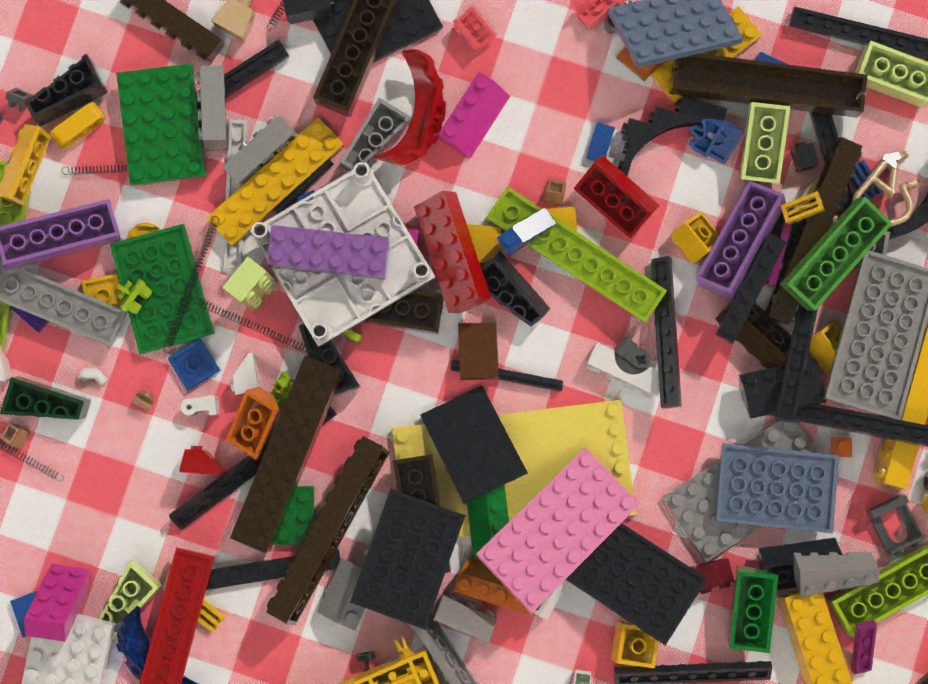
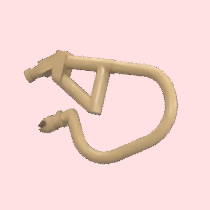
[851,151,921,227]

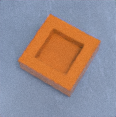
[831,437,852,457]

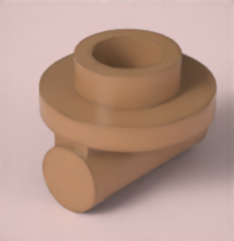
[131,391,154,411]

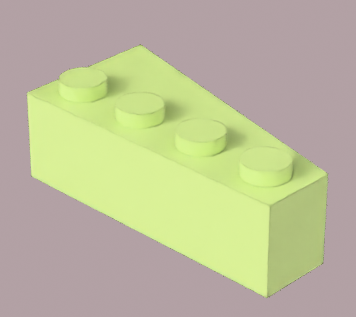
[98,559,163,643]

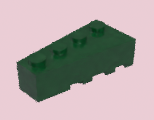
[0,376,91,420]

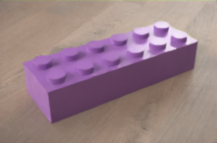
[695,181,786,301]
[0,199,121,270]
[267,225,390,280]

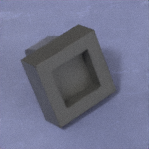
[5,88,33,112]

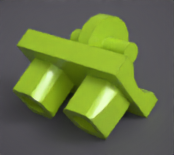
[117,278,152,314]
[270,371,294,410]

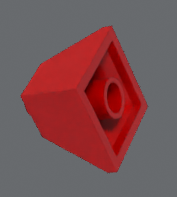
[179,445,225,475]

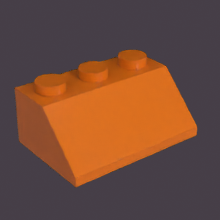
[226,386,279,460]

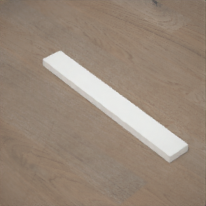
[223,119,249,270]

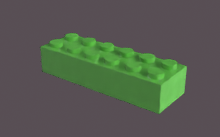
[780,197,893,311]

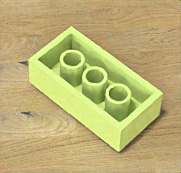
[855,41,928,108]
[739,102,791,184]
[222,256,277,311]

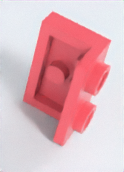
[574,0,619,30]
[452,6,498,50]

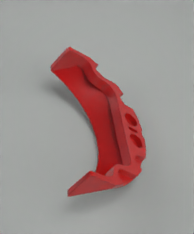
[375,49,446,165]

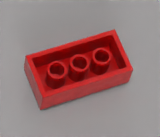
[573,155,660,239]

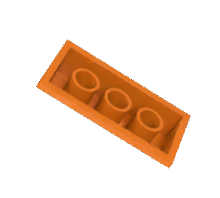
[454,555,533,615]

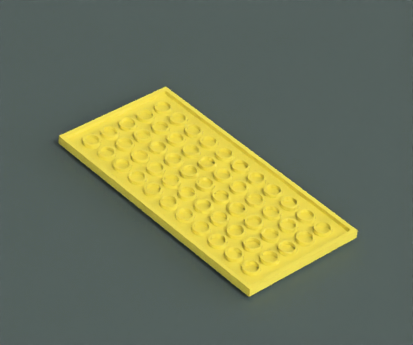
[392,400,636,537]

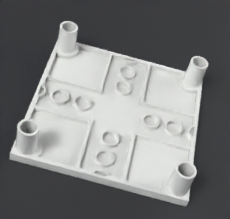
[250,162,436,347]

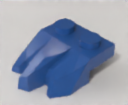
[688,119,744,165]

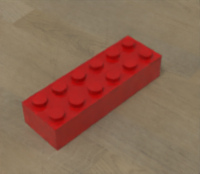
[414,190,491,313]

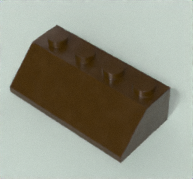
[715,301,792,369]

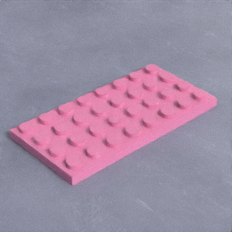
[475,447,639,613]

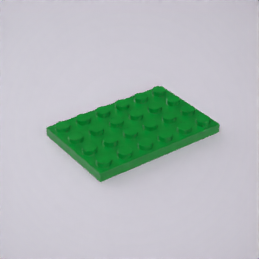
[116,63,207,186]
[110,224,215,355]

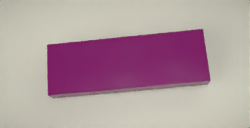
[851,620,877,675]

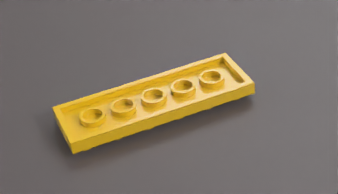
[651,6,762,104]

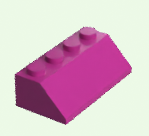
[438,72,510,159]

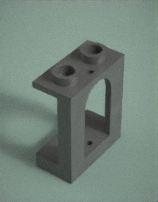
[866,494,927,555]

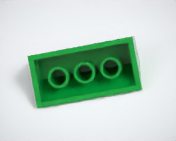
[467,485,509,559]
[728,566,778,653]

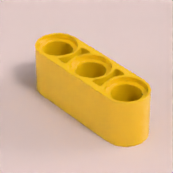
[50,102,106,150]

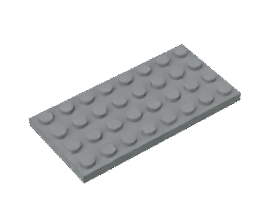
[823,250,928,420]
[663,420,818,563]

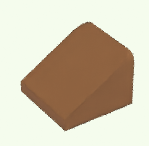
[544,179,567,205]
[0,422,30,449]

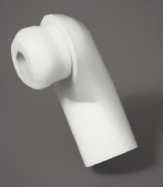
[79,368,109,386]

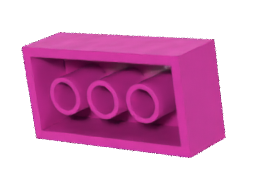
[24,563,91,642]

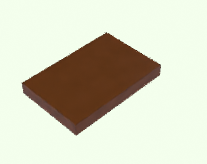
[458,323,499,380]

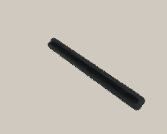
[450,360,564,392]

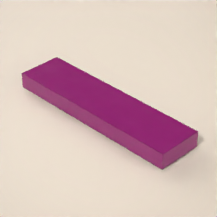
[765,209,795,286]

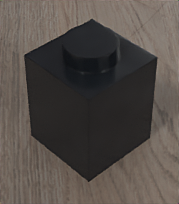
[790,141,819,173]

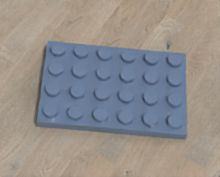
[608,0,743,68]
[715,443,839,533]

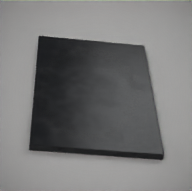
[420,386,528,504]

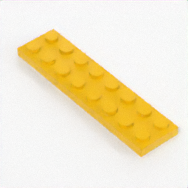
[206,118,344,247]

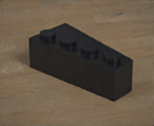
[25,53,108,127]
[481,251,551,327]
[299,323,362,397]

